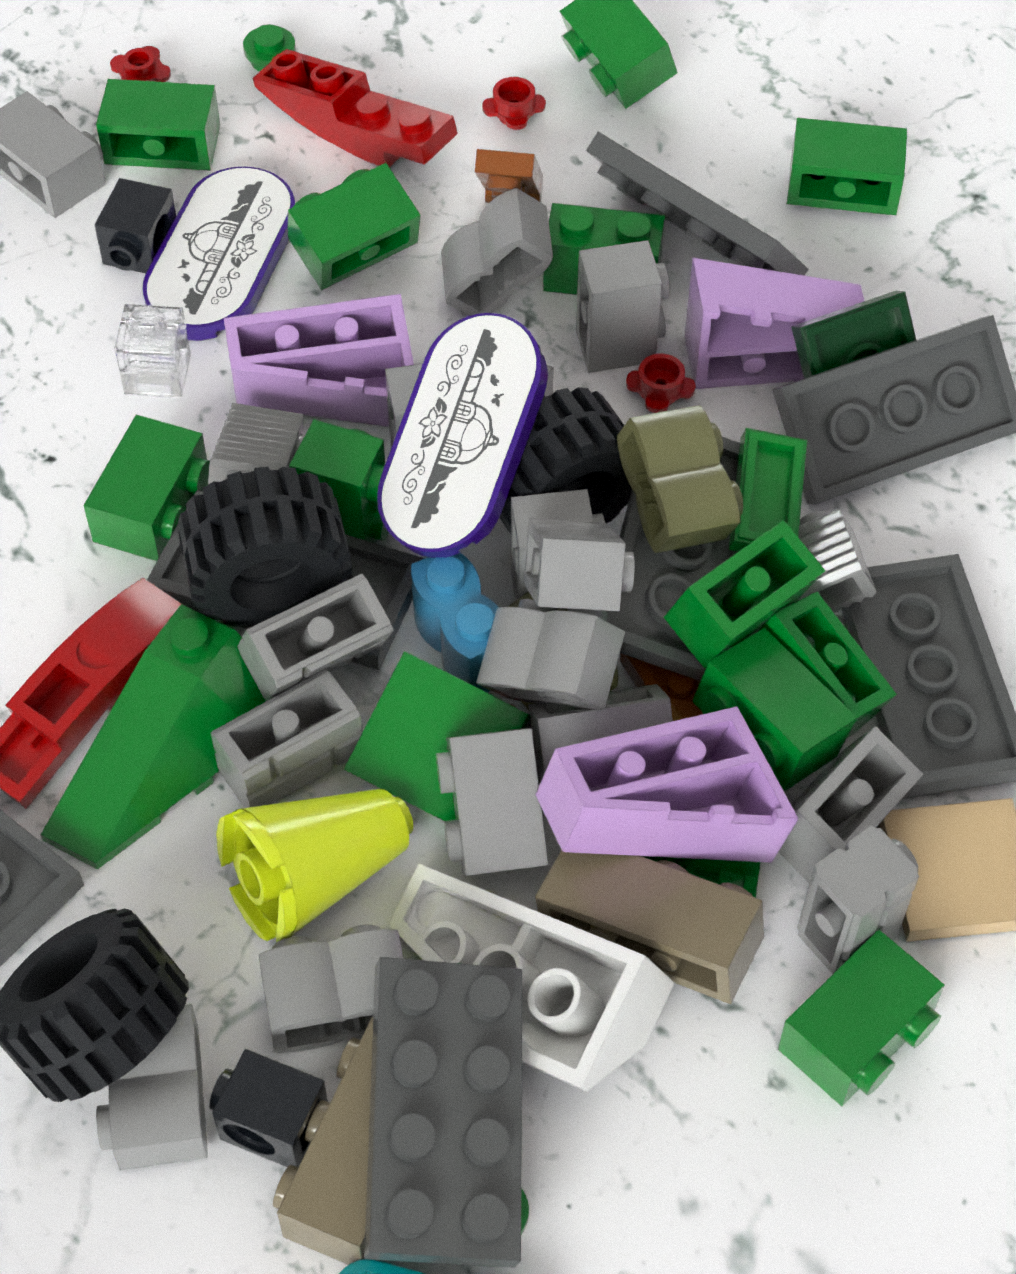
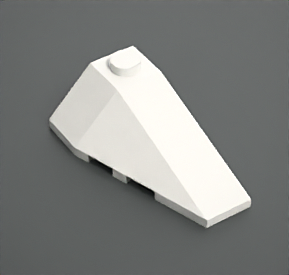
[388,864,675,1092]

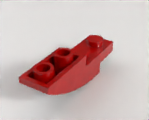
[252,49,458,168]
[0,578,183,809]

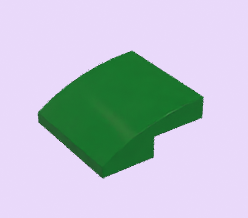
[343,651,531,821]

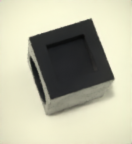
[94,178,176,274]
[209,1049,328,1167]

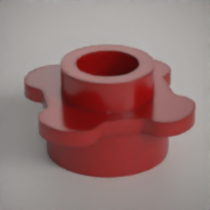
[110,46,171,82]
[482,77,546,130]
[626,353,696,413]

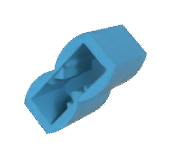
[411,553,499,693]

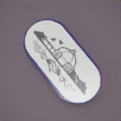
[142,166,295,341]
[377,313,548,558]

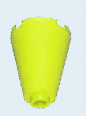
[216,789,413,942]

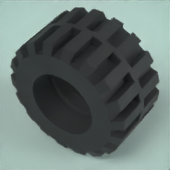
[499,387,632,535]
[178,466,352,628]
[0,908,189,1102]

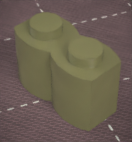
[617,405,743,553]

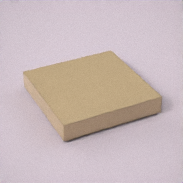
[879,798,1016,942]

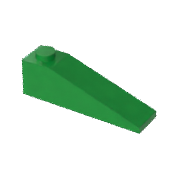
[40,604,266,870]

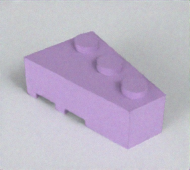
[684,257,864,389]
[224,294,414,427]
[536,707,798,863]

